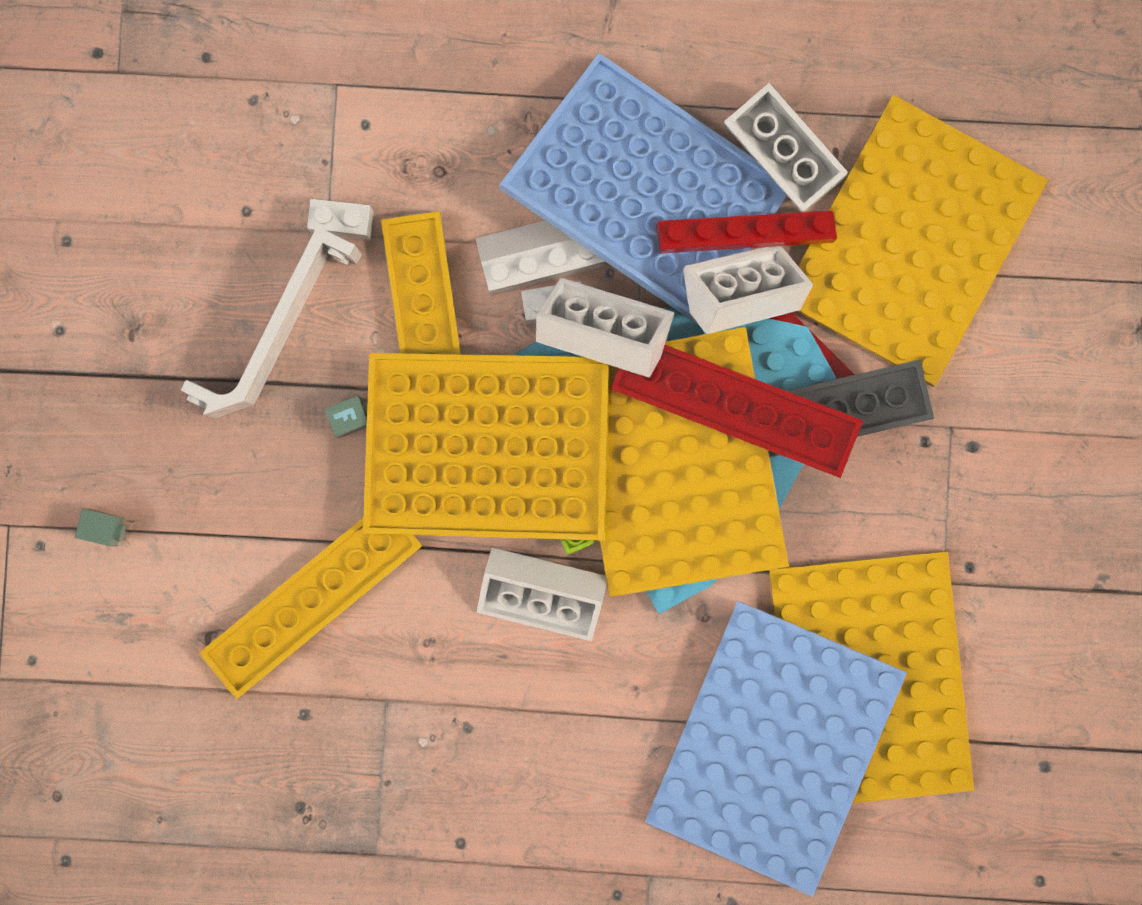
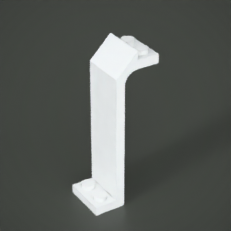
[181,227,362,419]

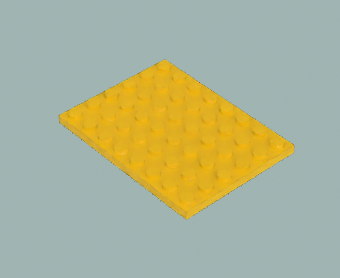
[797,95,1049,387]
[600,327,789,597]
[363,353,610,541]
[769,551,974,803]

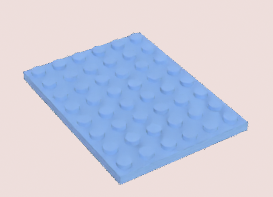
[499,53,787,325]
[645,601,907,897]

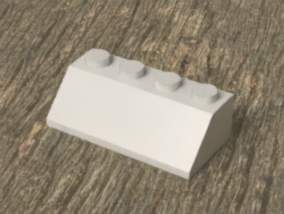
[724,83,848,213]
[476,221,605,296]
[683,246,813,334]
[536,278,674,377]
[476,547,607,641]

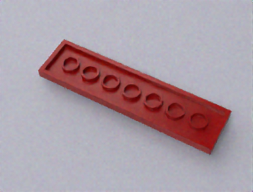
[611,345,863,478]

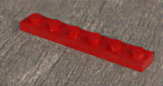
[656,211,837,254]

